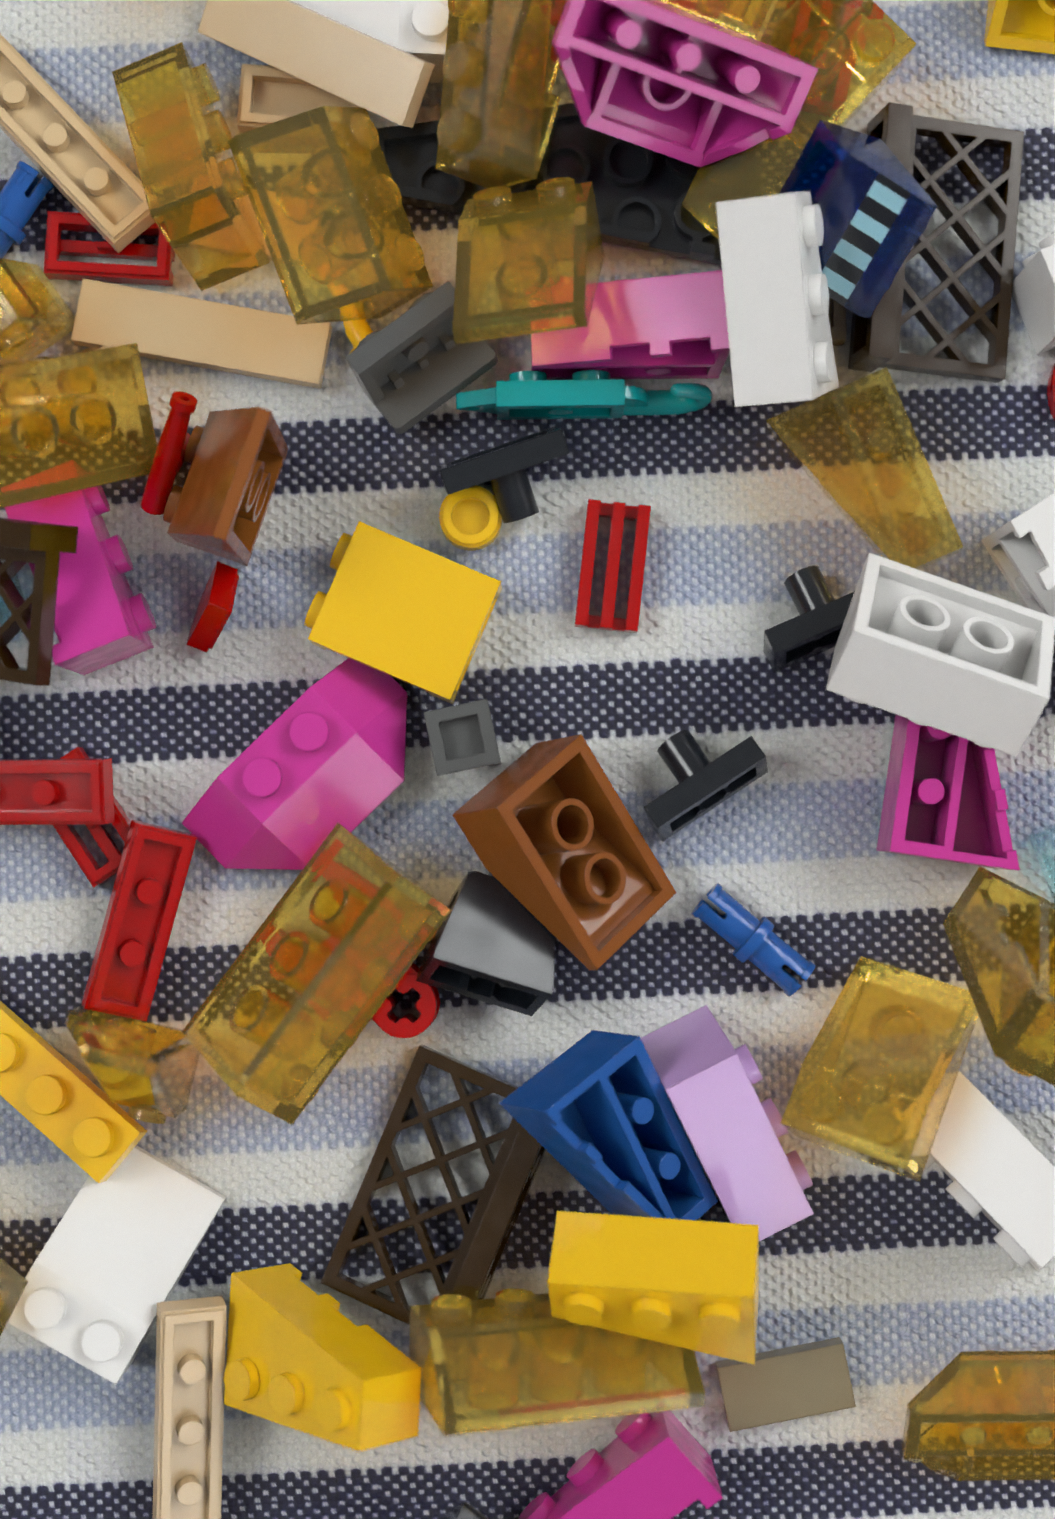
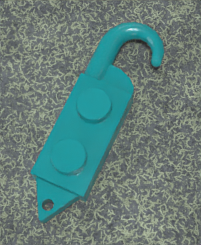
[456,370,713,420]

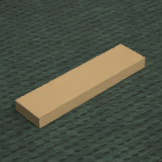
[198,0,435,128]
[0,34,166,253]
[71,278,332,389]
[152,1296,227,1519]

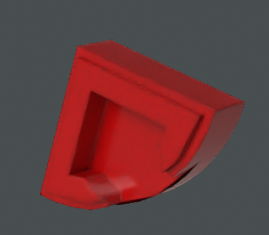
[186,561,239,653]

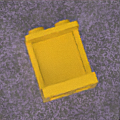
[304,521,502,704]

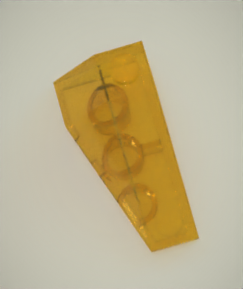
[682,0,917,240]

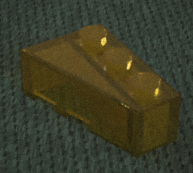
[112,42,270,291]

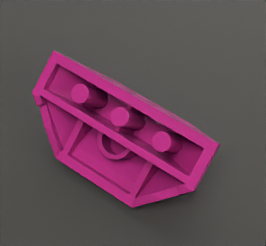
[552,0,818,168]
[182,658,408,870]

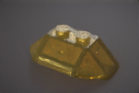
[902,1350,1055,1481]

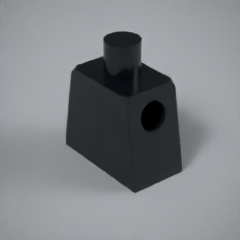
[416,871,555,1016]

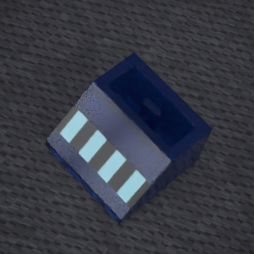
[779,120,938,318]

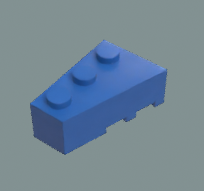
[499,1030,718,1220]

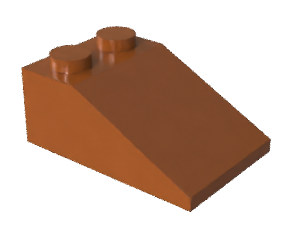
[163,407,289,566]
[452,734,676,970]

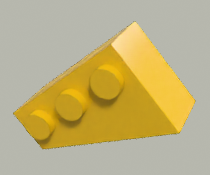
[547,1211,759,1365]
[224,1263,422,1452]

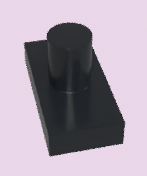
[437,426,569,523]
[763,565,855,673]
[644,730,768,841]

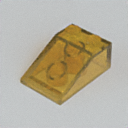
[453,177,605,344]
[781,956,984,1182]

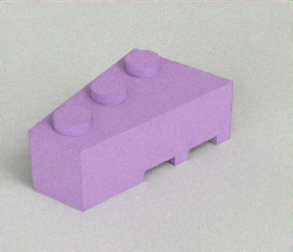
[641,1005,814,1241]

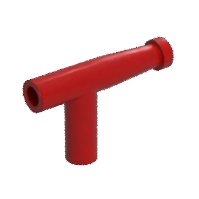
[140,391,197,515]

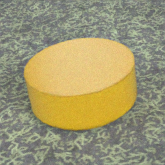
[439,485,502,551]

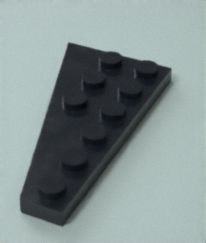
[370,103,761,265]

